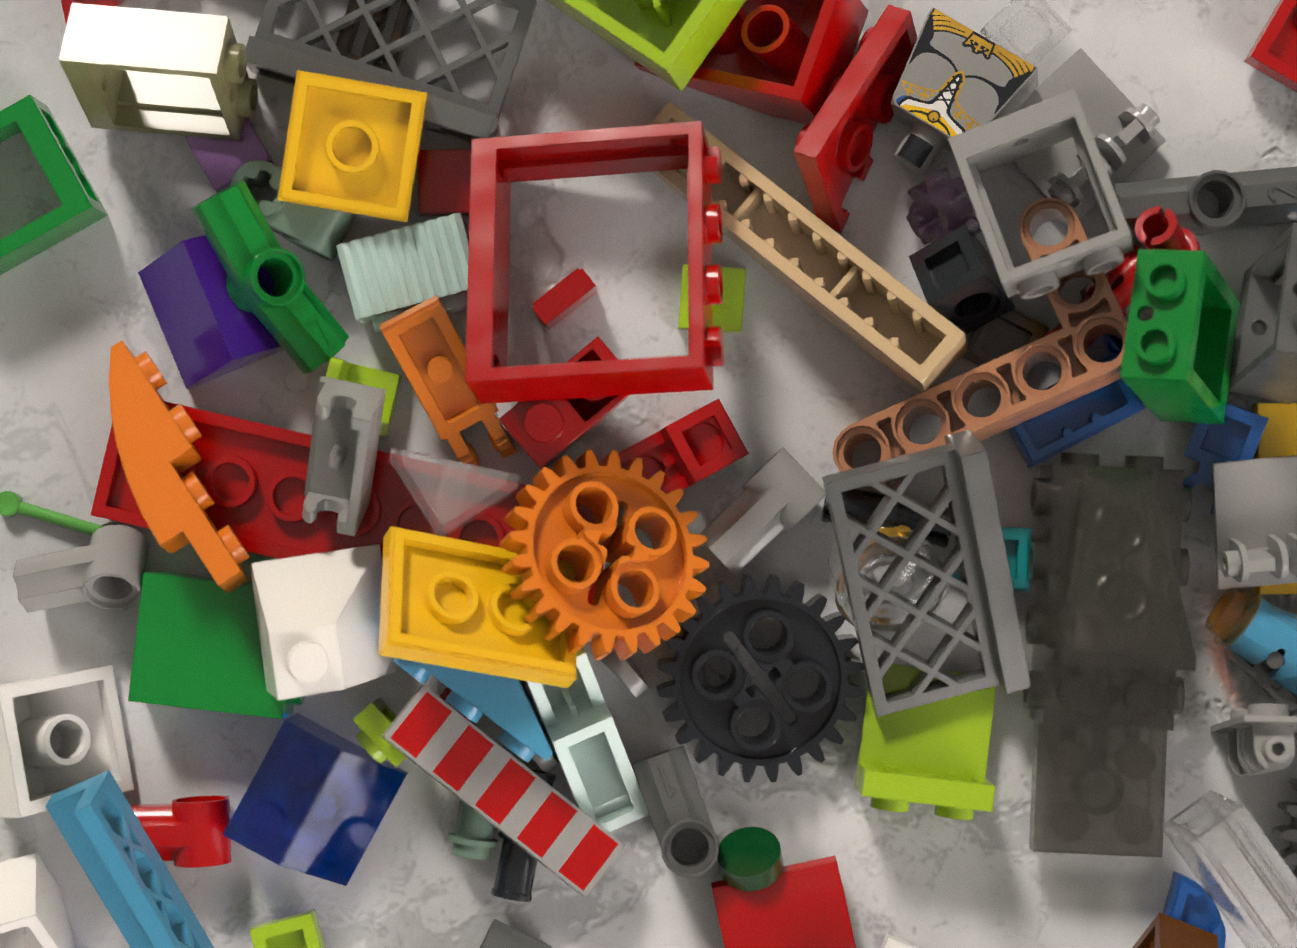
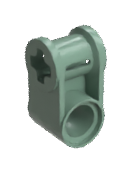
[230,160,356,261]

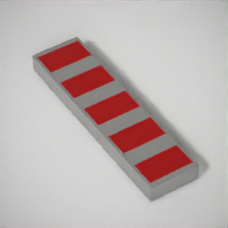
[381,685,625,898]

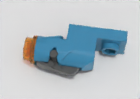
[1205,588,1297,711]

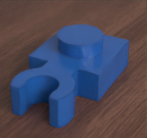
[1178,403,1269,515]

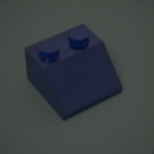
[223,713,408,886]

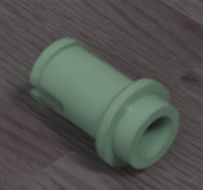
[447,800,499,860]

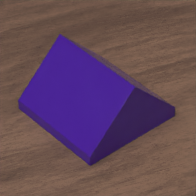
[138,235,284,389]

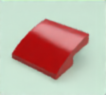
[711,855,856,948]

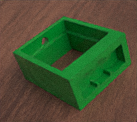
[0,95,108,275]
[1120,249,1240,425]

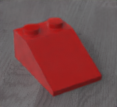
[634,0,869,124]

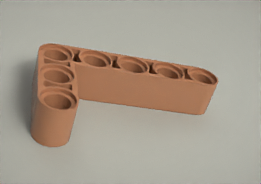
[832,197,1127,488]

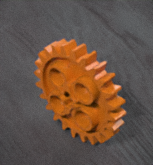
[500,450,709,661]

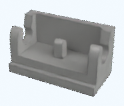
[302,376,386,536]

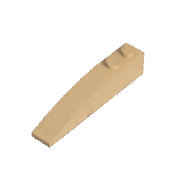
[649,101,967,393]

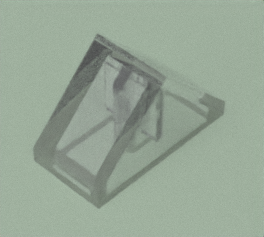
[389,447,524,537]

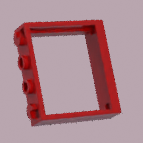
[465,121,724,404]

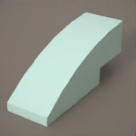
[526,647,649,832]

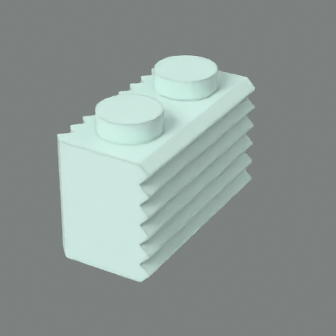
[336,213,469,332]

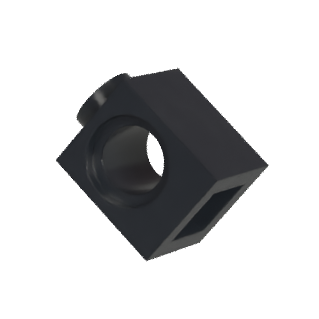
[909,224,1016,335]

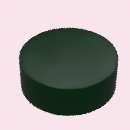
[717,827,783,891]

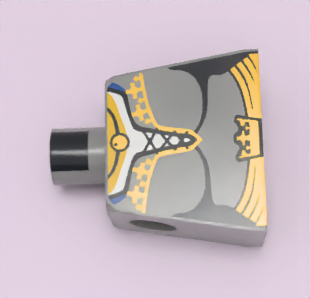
[891,7,1038,176]

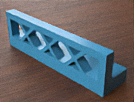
[45,770,214,948]

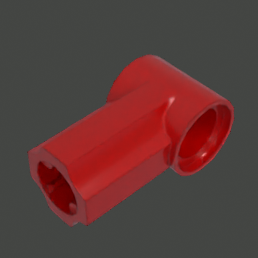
[130,795,231,868]

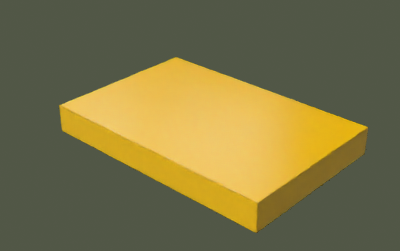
[378,526,577,688]

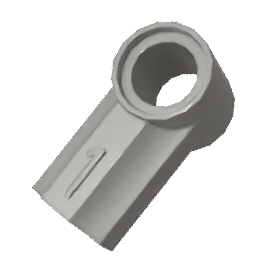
[700,447,826,575]
[13,525,149,613]

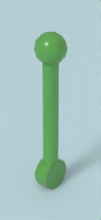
[0,491,117,536]

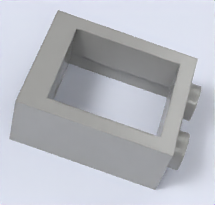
[948,88,1134,299]

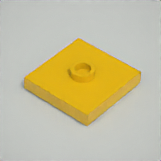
[277,70,428,222]

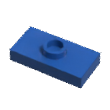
[1008,352,1145,468]

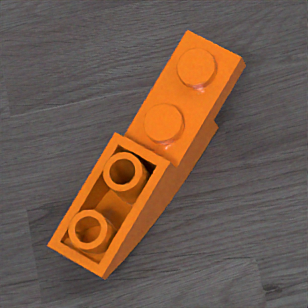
[109,341,250,593]

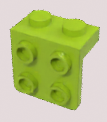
[855,663,996,820]

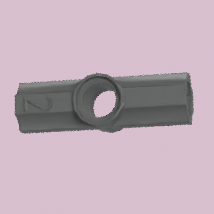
[1112,166,1297,239]

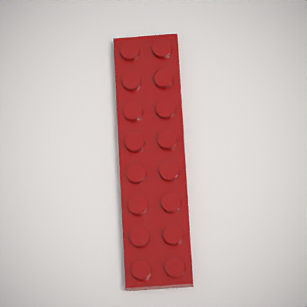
[91,401,611,606]

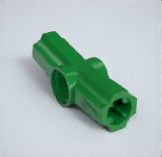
[190,180,349,374]

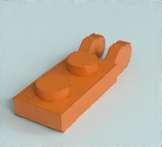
[380,295,516,473]

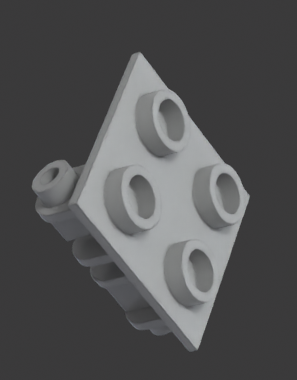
[1012,48,1166,221]
[1212,455,1297,590]
[1210,703,1297,777]

